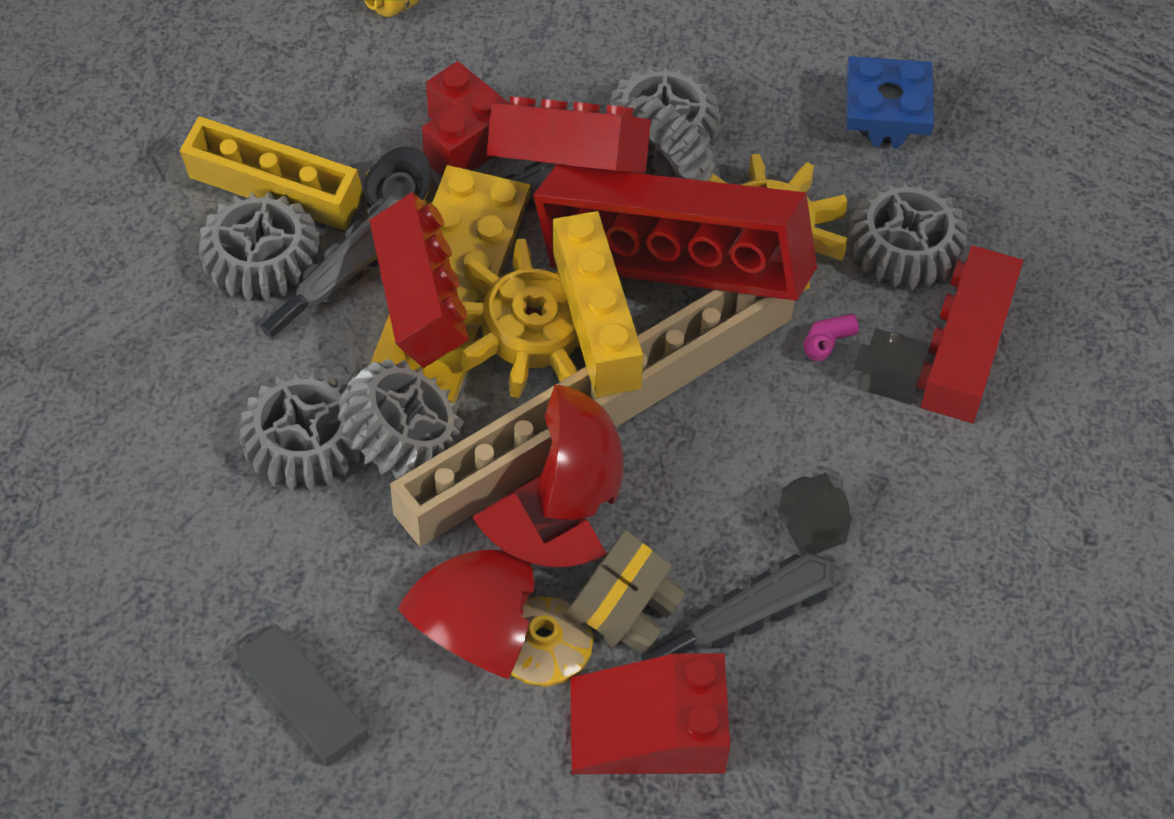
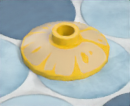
[511,596,594,687]

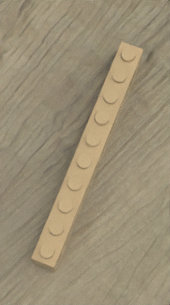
[390,290,795,547]

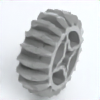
[606,66,720,148]
[620,95,716,181]
[848,180,968,291]
[198,191,320,302]
[337,358,464,479]
[239,370,361,492]

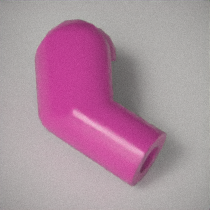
[803,313,859,361]

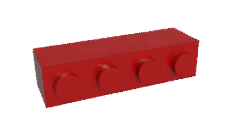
[487,96,651,173]
[369,192,469,369]
[917,245,1024,424]

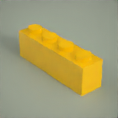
[179,116,364,231]
[553,211,643,398]

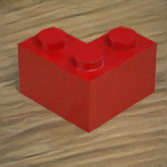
[422,61,509,177]

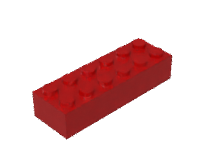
[533,164,817,301]

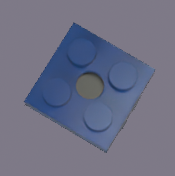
[846,56,934,148]

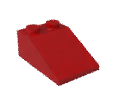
[570,653,730,775]

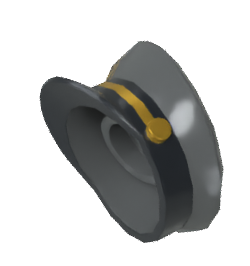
[362,146,438,215]

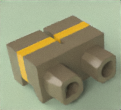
[563,529,686,653]

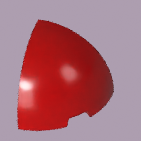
[537,384,624,519]
[473,473,607,567]
[398,550,534,680]

